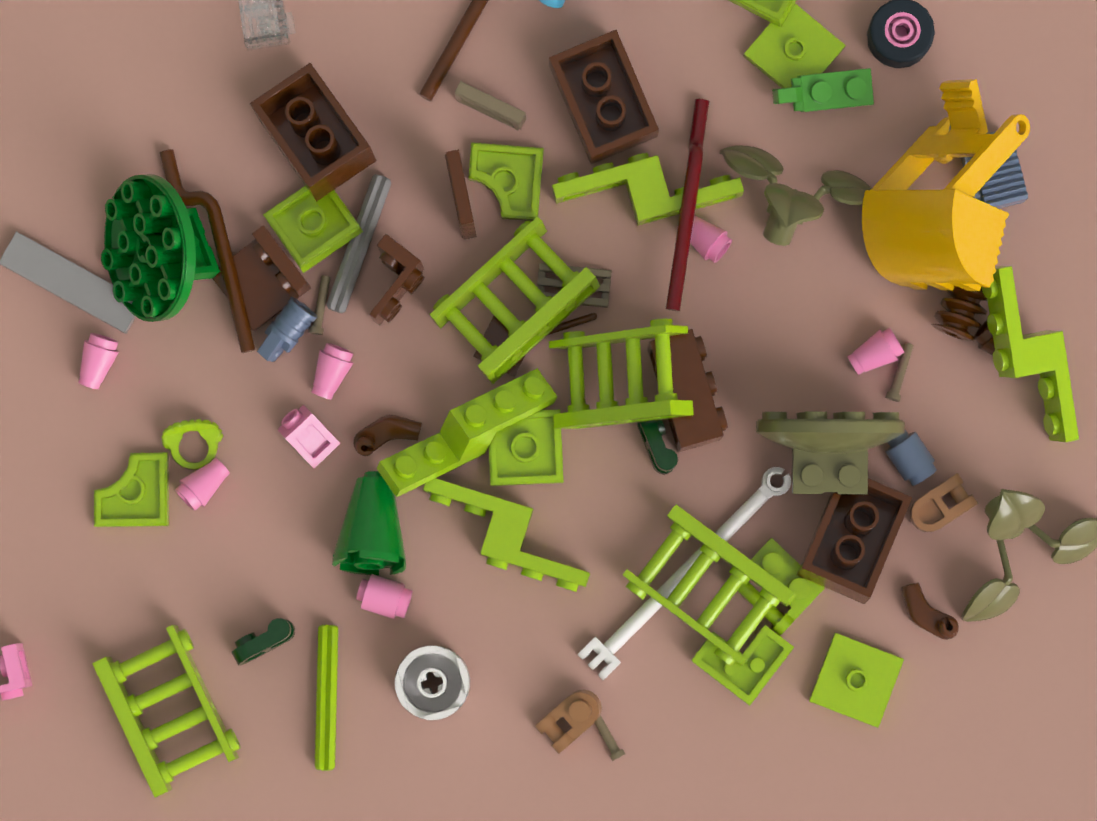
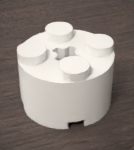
[395,646,470,720]

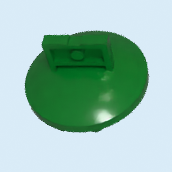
[101,174,220,322]

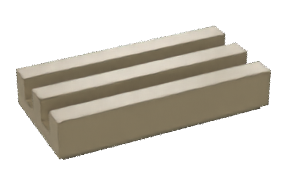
[455,81,526,130]
[537,263,612,308]

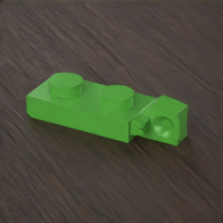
[772,68,874,112]

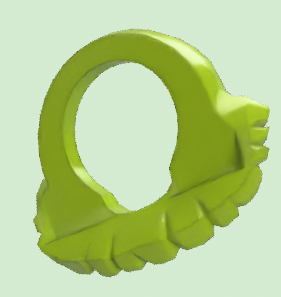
[161,419,223,470]

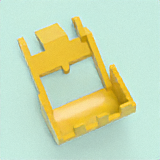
[862,79,1030,291]

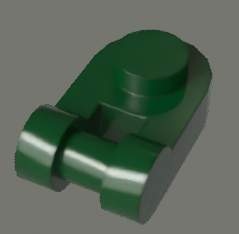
[636,419,678,475]
[232,618,295,666]

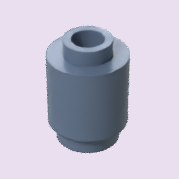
[885,430,937,486]

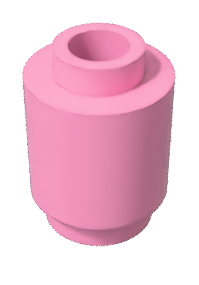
[356,574,413,619]

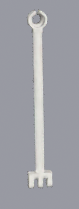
[577,467,791,680]

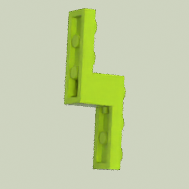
[552,153,744,226]
[982,266,1079,442]
[376,368,558,497]
[423,478,590,592]

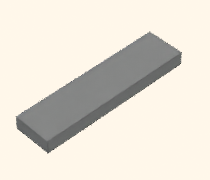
[0,231,136,334]

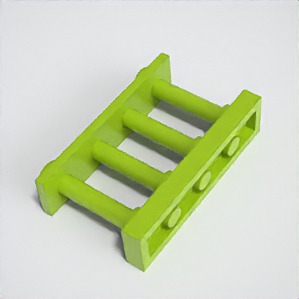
[429,216,600,384]
[549,319,694,429]
[623,504,796,667]
[92,625,241,798]

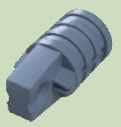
[257,297,317,362]

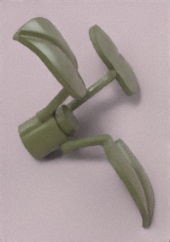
[719,145,872,246]
[961,489,1097,622]

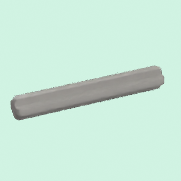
[327,174,391,313]

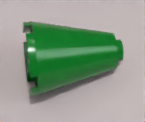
[332,471,406,575]

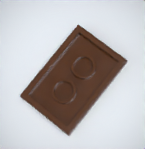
[445,149,477,240]

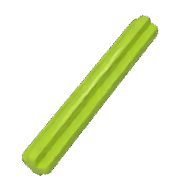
[315,625,338,771]

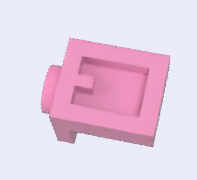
[278,405,340,468]
[0,643,32,701]

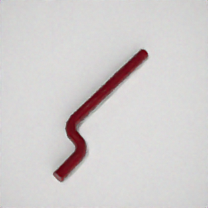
[666,99,710,311]

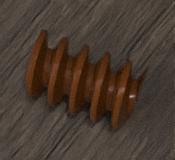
[931,285,987,341]

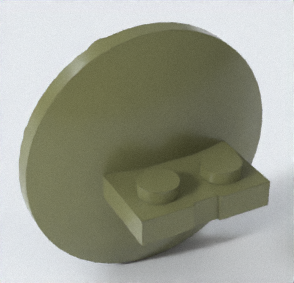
[756,411,905,494]

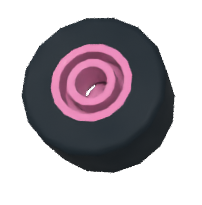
[867,0,935,68]

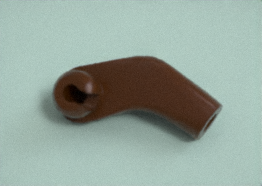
[353,415,422,456]
[901,582,959,640]

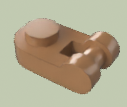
[910,473,978,532]
[535,689,602,754]

